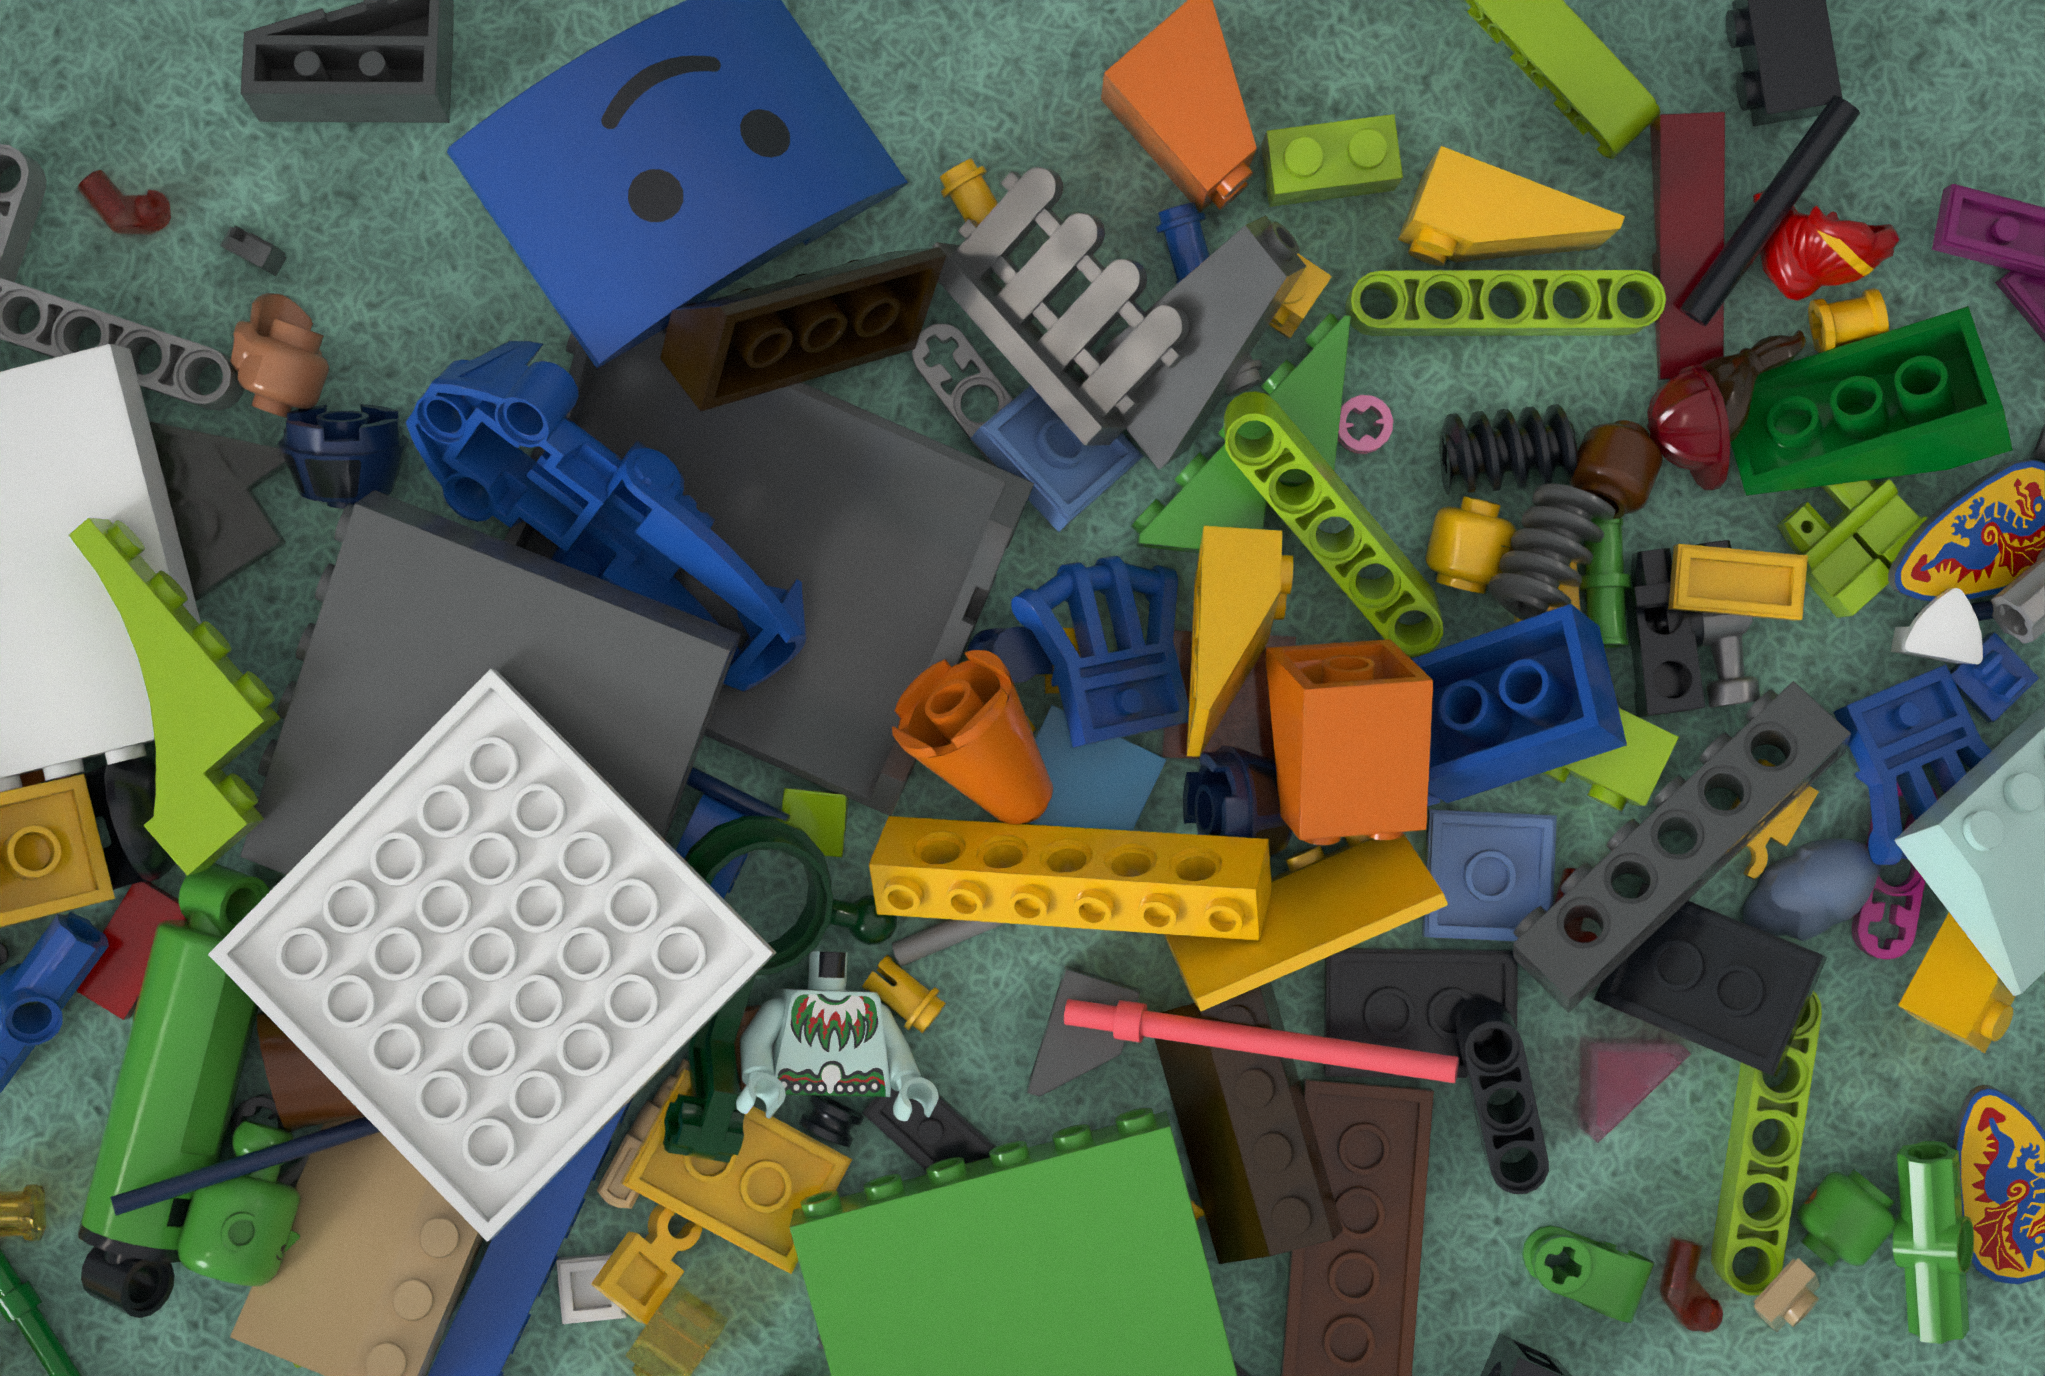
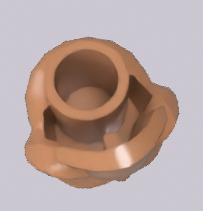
[230,293,329,418]

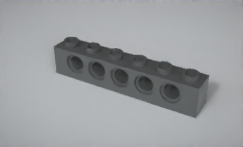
[1513,681,1851,1013]

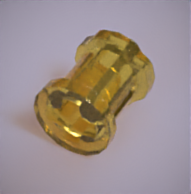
[0,1184,46,1241]

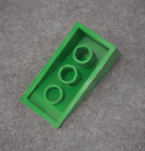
[1731,306,2013,496]

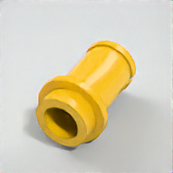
[939,158,998,224]
[862,955,946,1034]

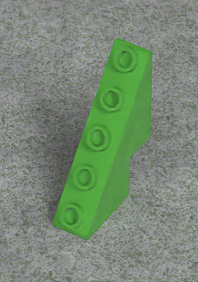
[1131,312,1351,553]

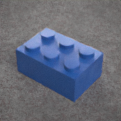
[1412,604,1627,803]

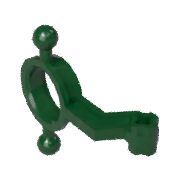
[663,816,897,1163]

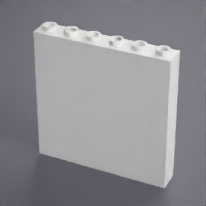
[0,344,201,792]

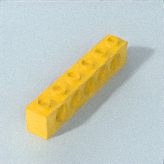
[869,816,1272,941]

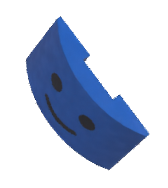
[447,0,908,368]

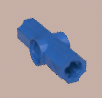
[0,912,108,1093]

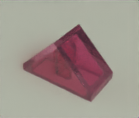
[1578,1037,1691,1143]

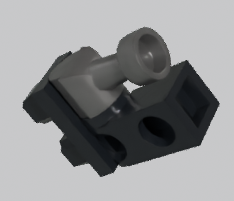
[1625,540,1760,717]

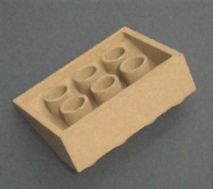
[230,1116,484,1376]

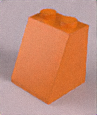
[1101,0,1257,213]
[1266,639,1433,845]

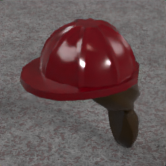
[1646,330,1806,490]

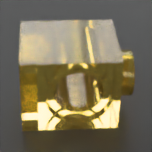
[625,1283,728,1376]

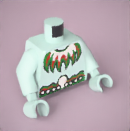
[736,951,939,1121]

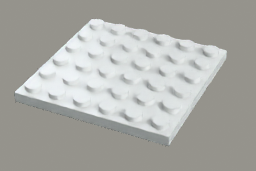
[208,669,777,1242]

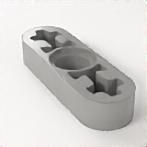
[912,324,1013,467]

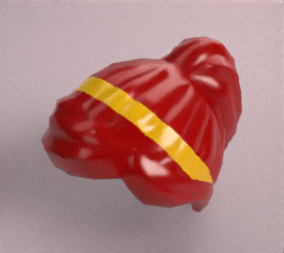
[1753,191,1899,301]

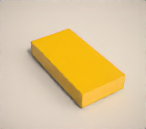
[1668,544,1808,621]

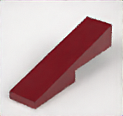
[1650,112,1725,380]

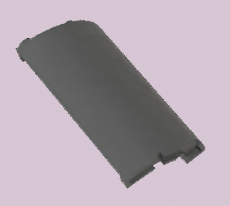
[504,327,1034,816]

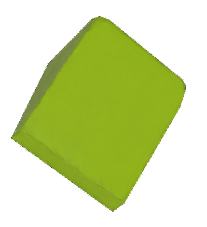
[782,787,849,858]

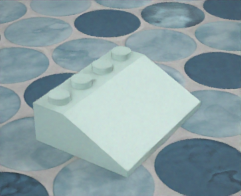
[1894,702,2045,996]

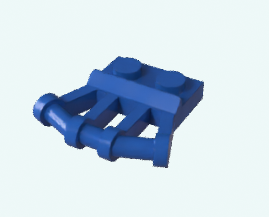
[1011,556,1189,748]
[1833,664,1992,865]

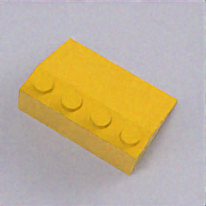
[1164,833,1448,1011]

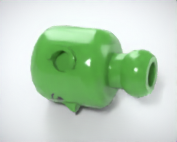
[177,1120,301,1286]

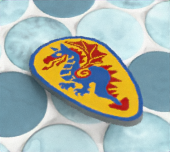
[1888,459,2045,601]
[1952,1085,2045,1284]

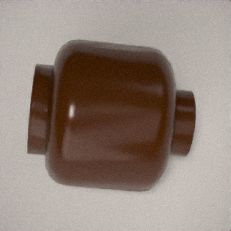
[1568,420,1663,519]

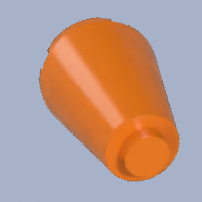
[892,650,1053,825]

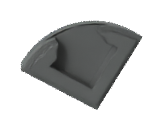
[220,225,287,276]

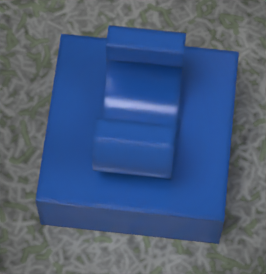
[1950,632,2039,722]

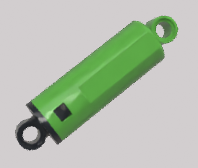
[78,863,270,1318]

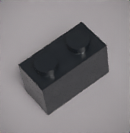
[1726,0,1842,126]

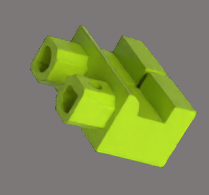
[1777,479,1928,618]

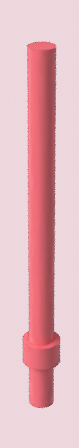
[1064,999,1459,1083]

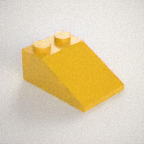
[1398,146,1625,266]
[1187,526,1293,757]
[0,774,115,928]

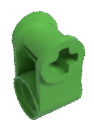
[1522,1225,1654,1323]

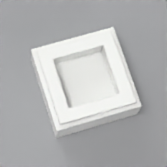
[556,1252,628,1324]

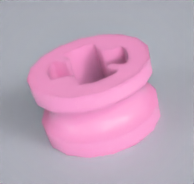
[1338,395,1393,454]

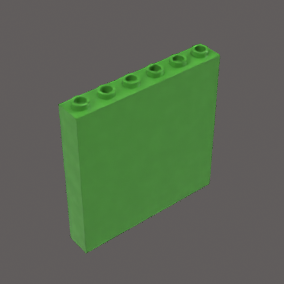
[789,1108,1238,1376]

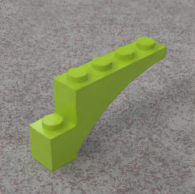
[69,518,281,876]

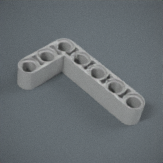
[0,144,244,411]

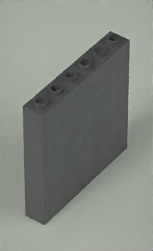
[240,490,741,875]

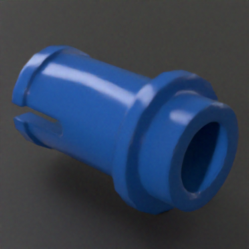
[1156,202,1210,284]

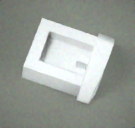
[1891,588,1983,664]

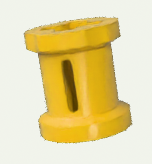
[1808,288,1889,353]

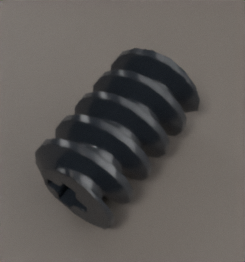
[1439,404,1578,495]

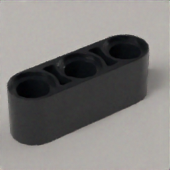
[1457,999,1549,1194]

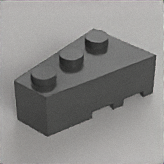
[241,0,454,123]

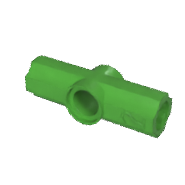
[1893,1140,1974,1344]

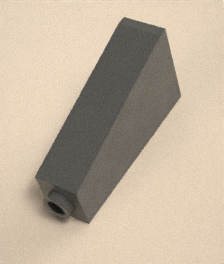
[1079,215,1306,470]

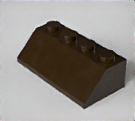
[660,247,947,412]
[1154,982,1343,1264]

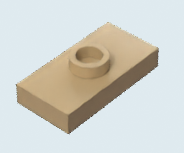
[1754,1258,1820,1332]

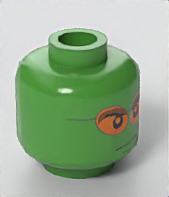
[1797,1169,1896,1267]

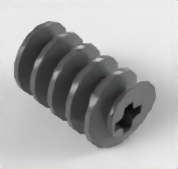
[1488,483,1615,620]

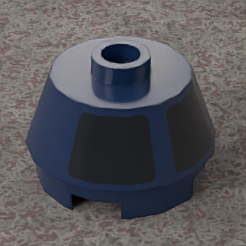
[278,404,409,509]
[1183,745,1292,857]

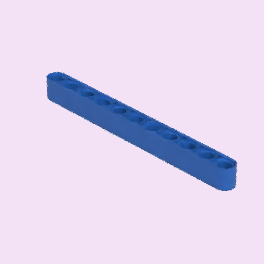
[428,794,748,1376]

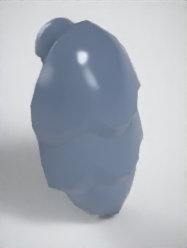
[1743,838,1881,941]

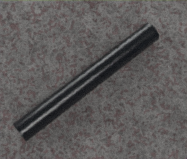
[1680,95,1860,327]

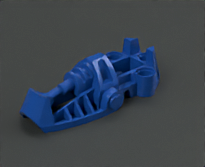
[405,341,807,692]

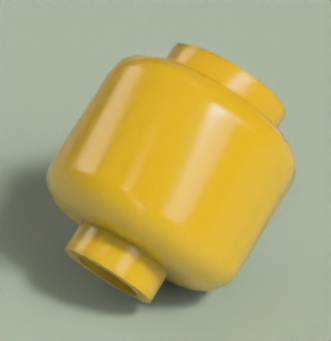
[1425,496,1517,594]

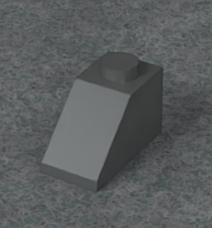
[1027,965,1140,1097]

